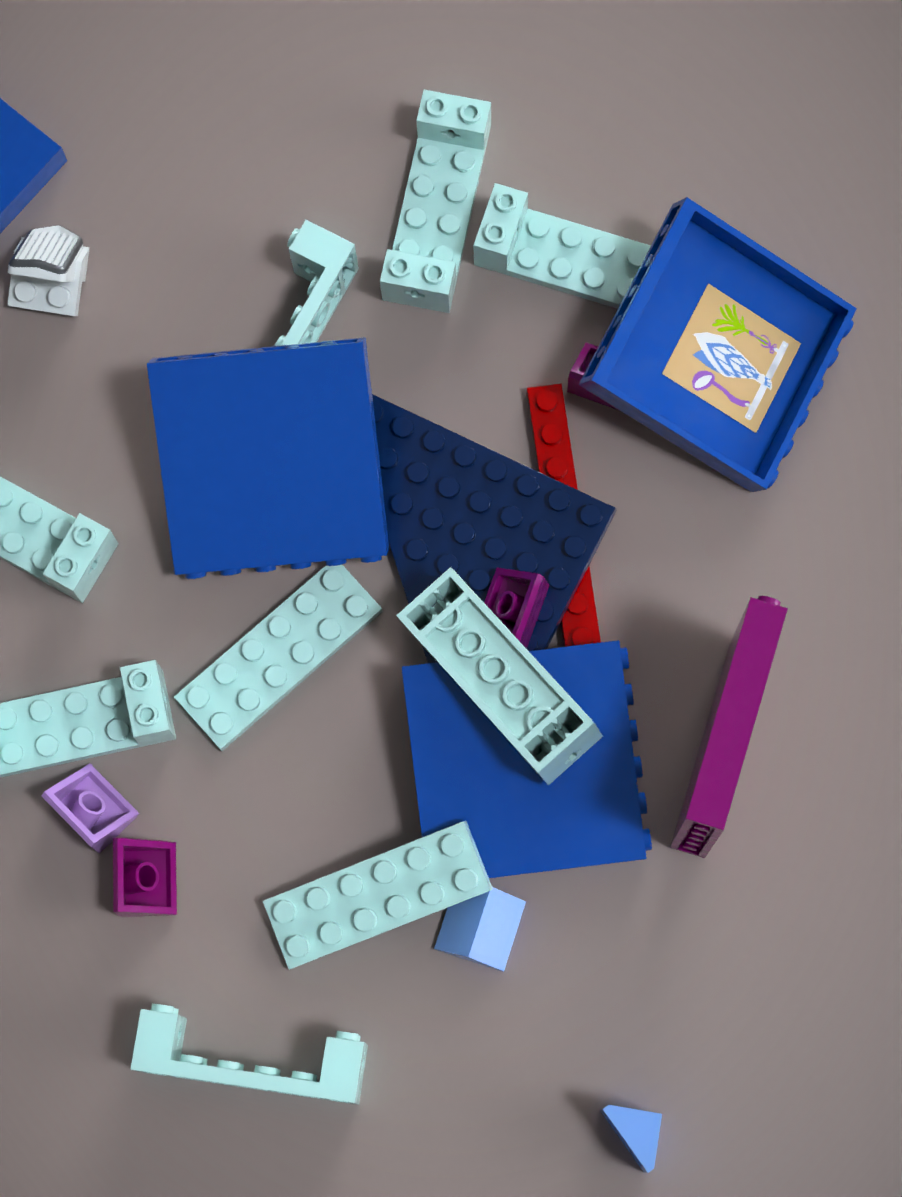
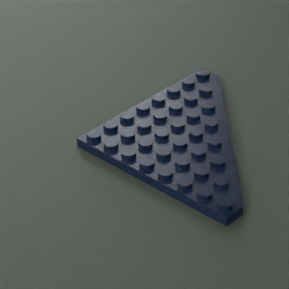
[372,394,617,663]

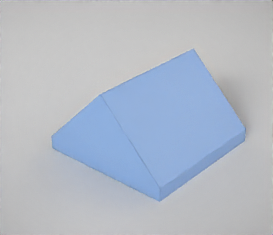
[434,887,526,972]
[600,1105,662,1173]

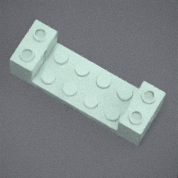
[380,89,491,313]
[473,183,651,309]
[275,220,359,346]
[0,477,119,603]
[396,567,603,785]
[0,660,176,778]
[130,1003,368,1105]

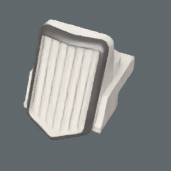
[7,225,90,316]

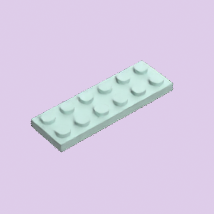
[174,565,383,751]
[263,820,493,970]

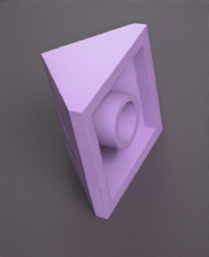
[41,764,139,854]

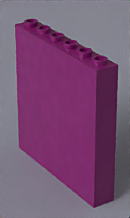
[670,596,788,858]

